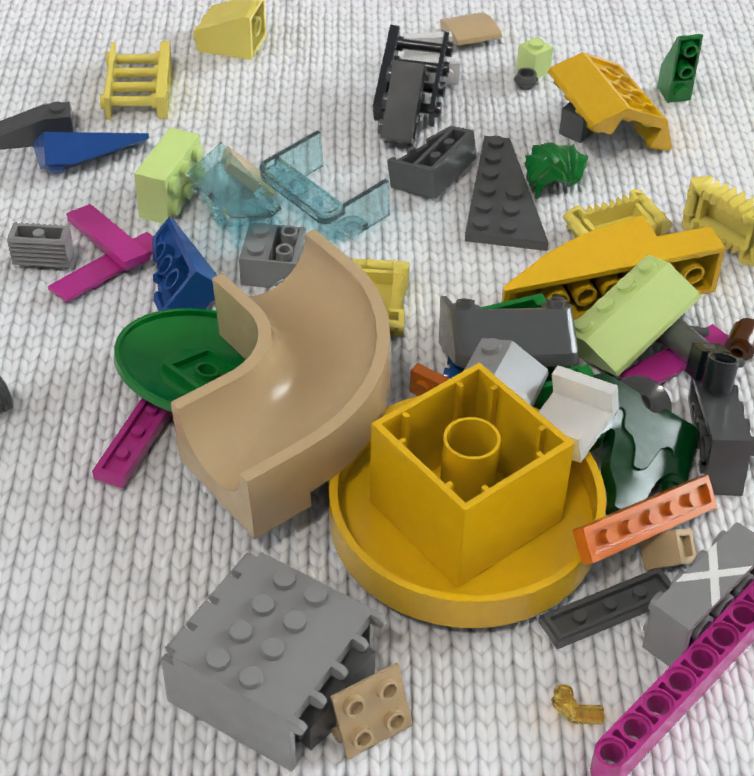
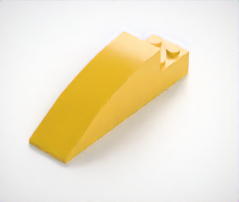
[501,215,726,320]

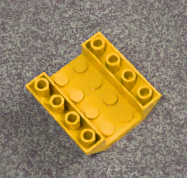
[547,52,672,151]

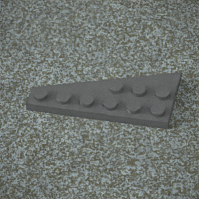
[465,135,549,251]

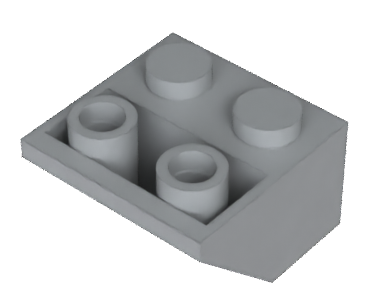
[239,222,306,288]

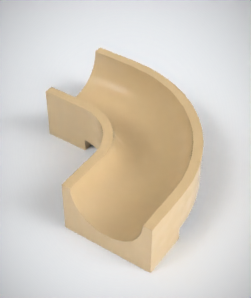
[170,229,391,539]

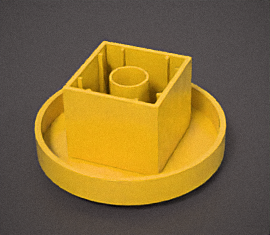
[329,362,606,628]

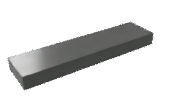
[539,568,671,650]

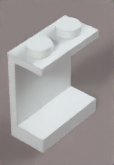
[403,31,460,85]
[539,365,619,463]

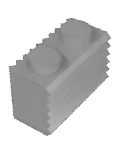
[7,222,74,270]

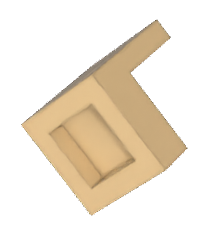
[640,528,696,570]

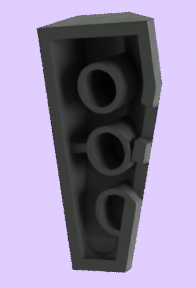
[0,101,74,150]

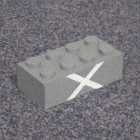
[642,522,754,667]

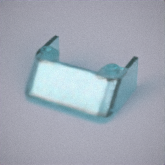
[259,130,390,237]
[187,142,282,227]

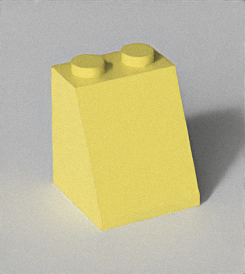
[193,0,266,60]

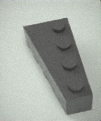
[688,377,754,496]

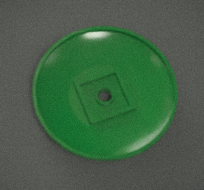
[113,308,246,412]

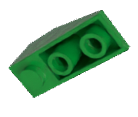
[657,34,703,103]

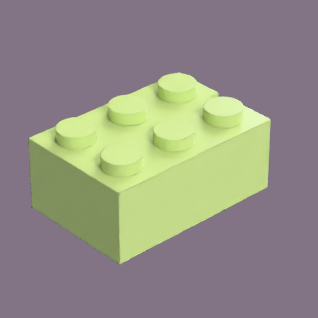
[134,127,205,224]

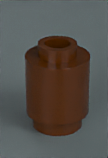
[724,318,754,361]

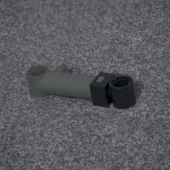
[655,314,745,394]

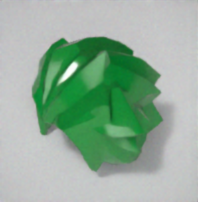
[524,142,588,199]

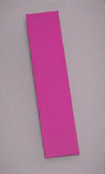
[48,231,153,303]
[618,324,728,384]

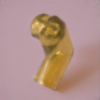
[551,685,604,724]

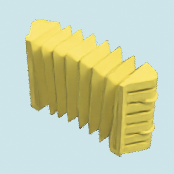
[682,175,754,267]
[563,189,673,237]
[352,258,410,337]

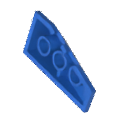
[33,132,149,173]
[152,217,217,311]

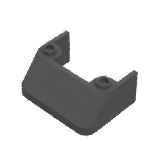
[439,294,578,368]

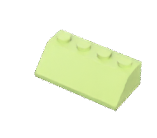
[574,254,701,377]

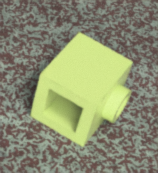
[516,37,553,78]

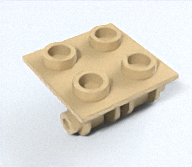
[330,663,413,759]

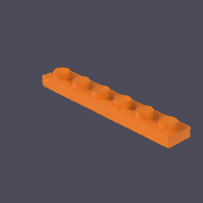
[572,475,718,565]

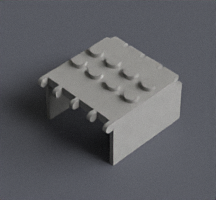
[161,552,387,772]

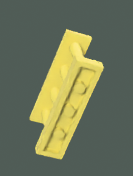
[100,41,172,120]

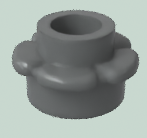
[514,68,538,90]

